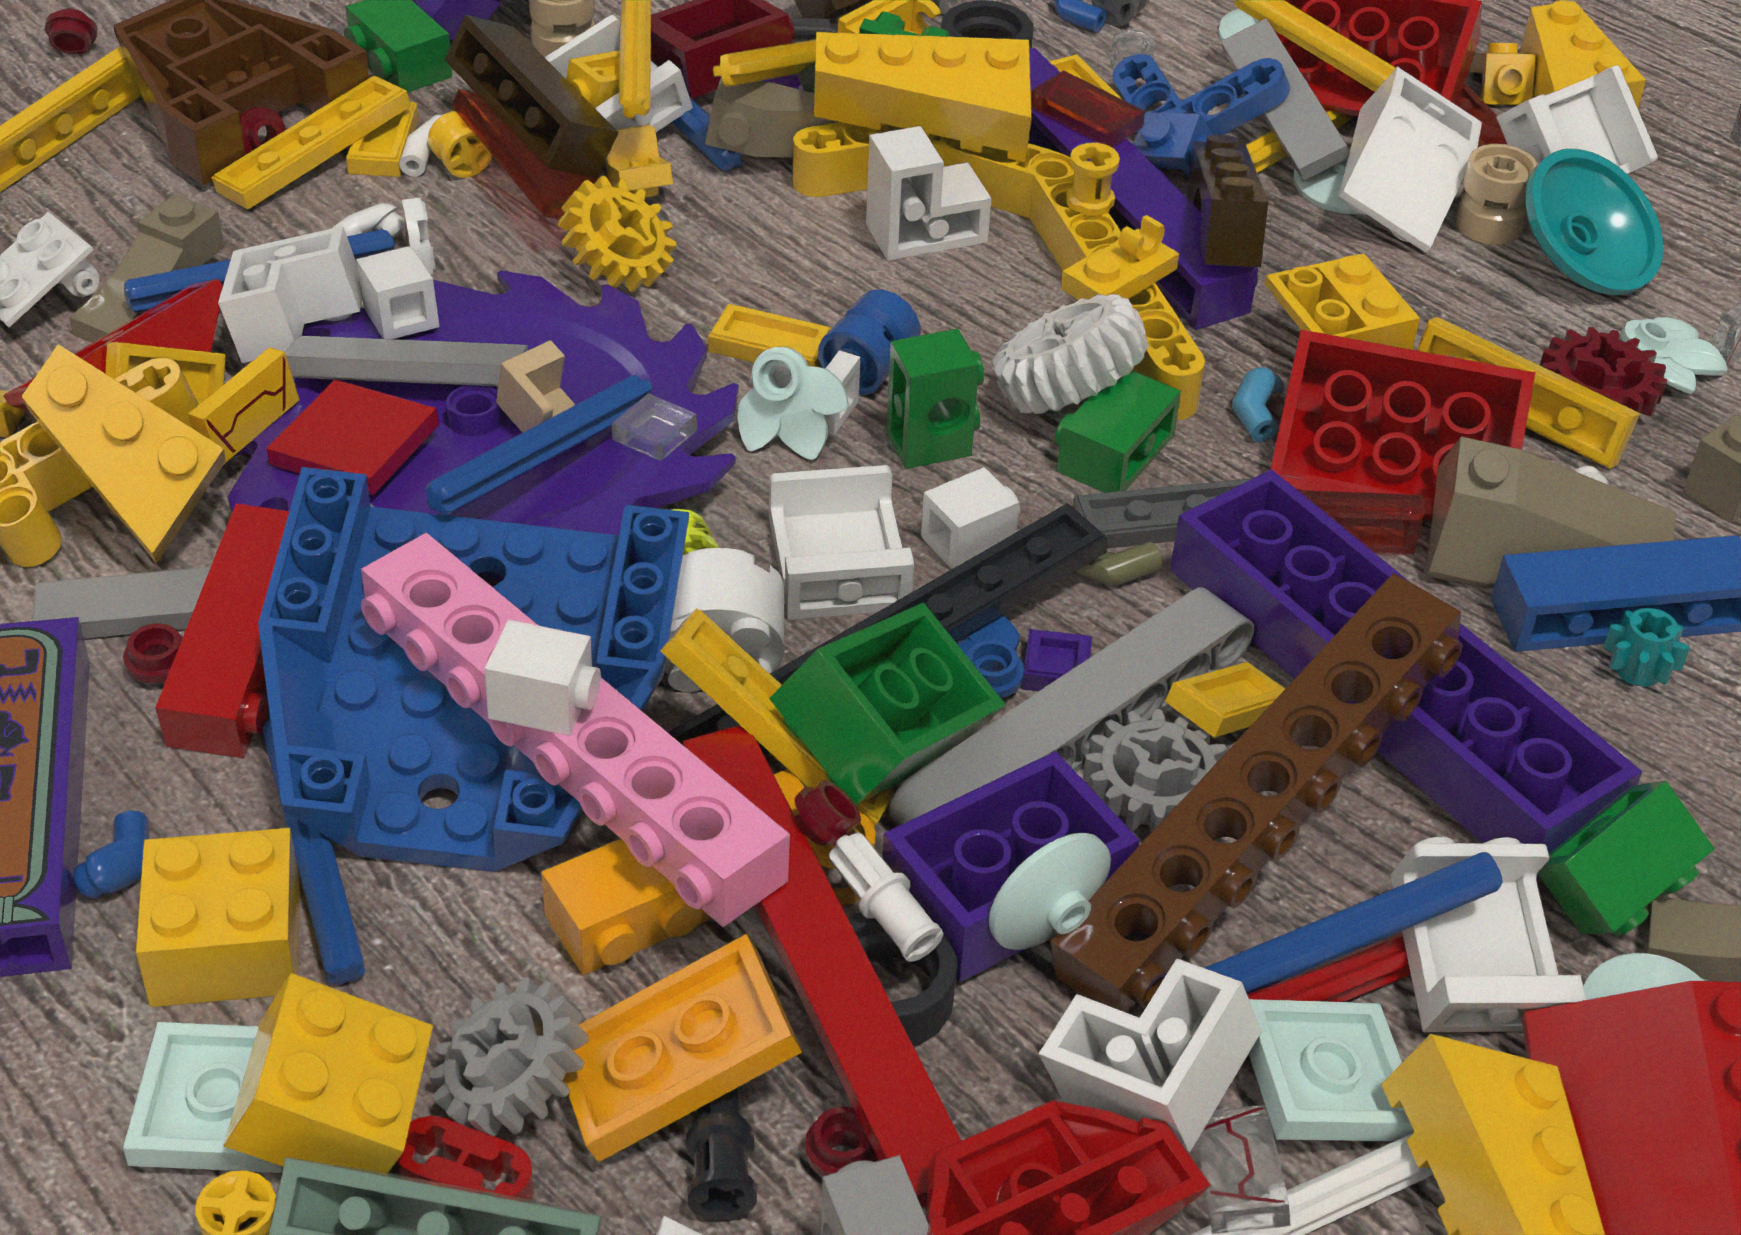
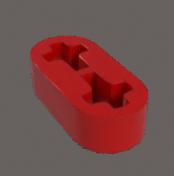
[396,1115,534,1200]

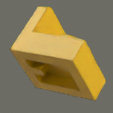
[566,50,620,108]

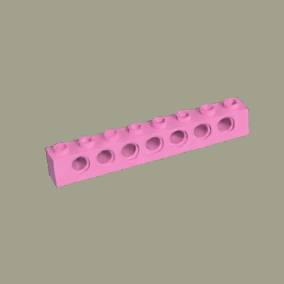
[361,533,790,927]

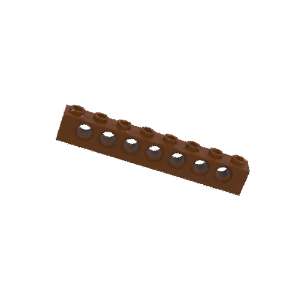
[1051,573,1463,1014]

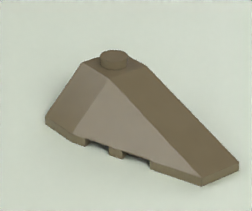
[1425,437,1676,588]

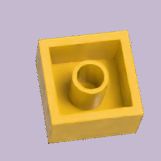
[136,828,300,1007]
[223,973,433,1173]

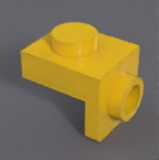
[1470,42,1536,105]
[605,124,673,197]

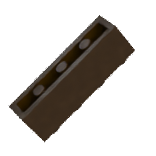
[444,15,619,178]

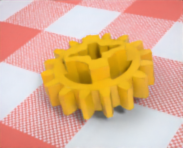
[558,176,677,292]

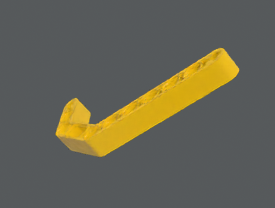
[792,122,1205,420]

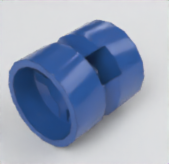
[818,289,921,395]

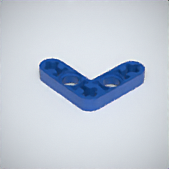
[1112,54,1290,135]

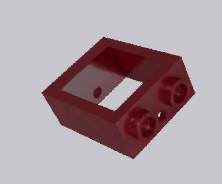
[651,0,795,99]

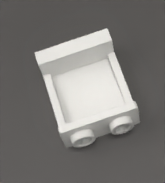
[545,15,693,132]
[1496,65,1658,174]
[769,465,914,620]
[1390,837,1586,1032]

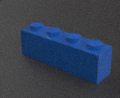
[1491,535,1741,652]

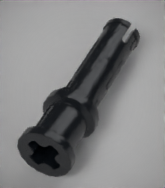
[686,1086,757,1221]

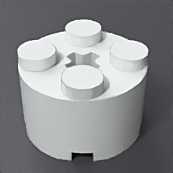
[664,548,784,692]

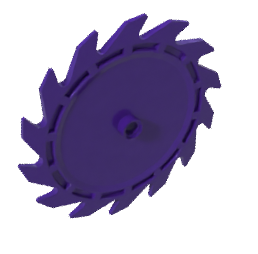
[227,270,739,582]

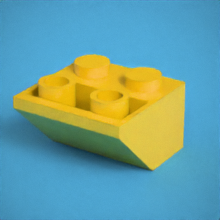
[1264,253,1420,350]

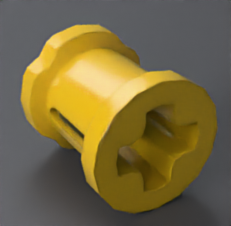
[1066,143,1120,216]

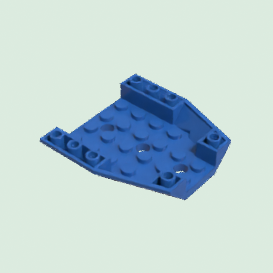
[258,467,689,872]

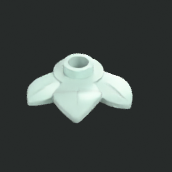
[1620,317,1728,394]
[737,347,849,460]

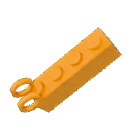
[541,769,876,975]

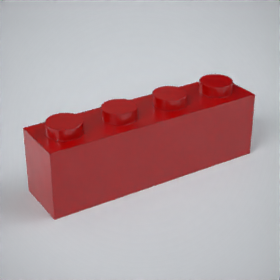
[155,503,289,759]

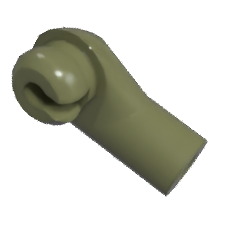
[1075,542,1162,586]

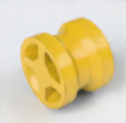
[427,111,494,178]
[195,1170,277,1235]

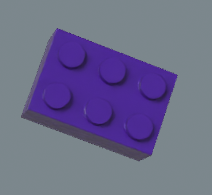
[882,751,1140,983]

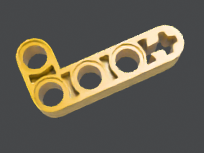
[0,358,199,567]

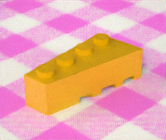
[814,32,1031,163]

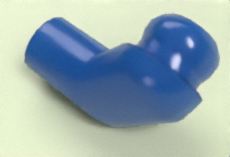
[1053,0,1107,33]

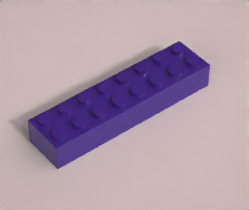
[1170,469,1643,880]

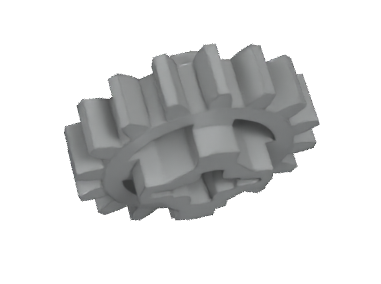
[1083,709,1227,833]
[429,977,589,1136]

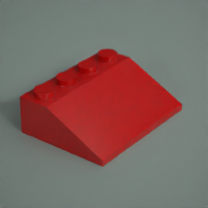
[1275,0,1482,116]
[1270,329,1536,520]
[1521,980,1741,1235]

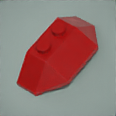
[3,279,223,411]
[926,1100,1211,1235]

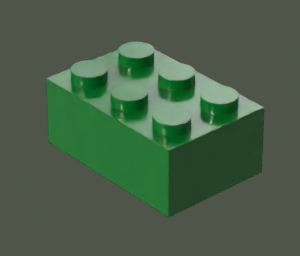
[769,602,1006,806]

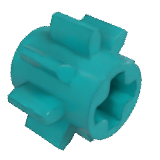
[1603,608,1690,687]

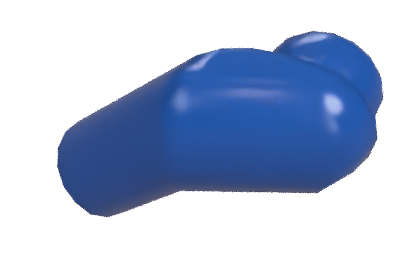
[73,810,149,899]

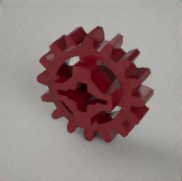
[1540,327,1667,423]

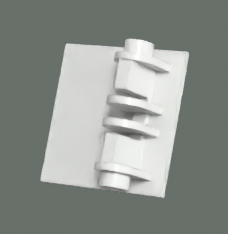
[0,212,99,327]

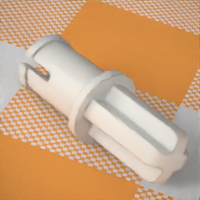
[829,832,943,962]

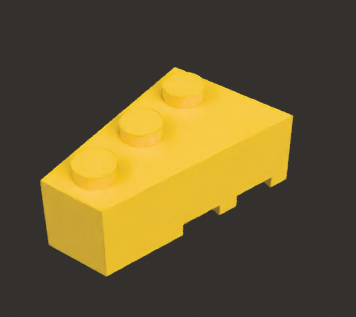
[1520,0,1646,109]
[22,344,226,564]

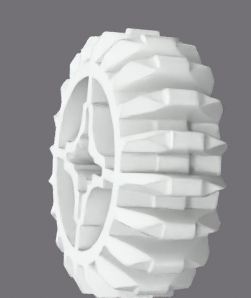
[992,294,1149,414]

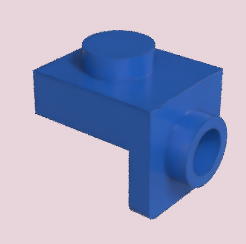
[1133,112,1213,179]

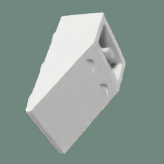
[1339,67,1482,252]

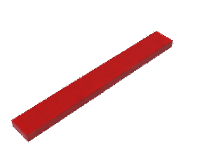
[683,725,962,1208]

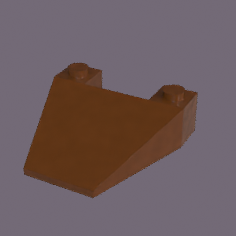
[113,0,369,185]

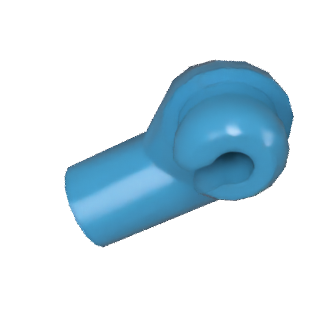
[1232,367,1283,442]

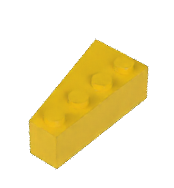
[1381,1034,1605,1235]

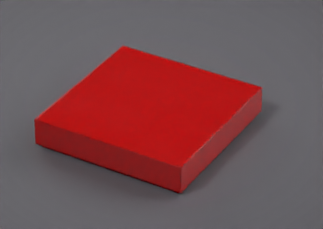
[266,380,439,495]

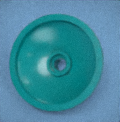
[1525,149,1664,295]

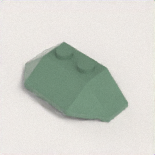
[269,1158,603,1235]

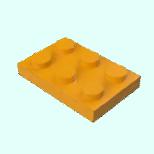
[563,934,802,1163]

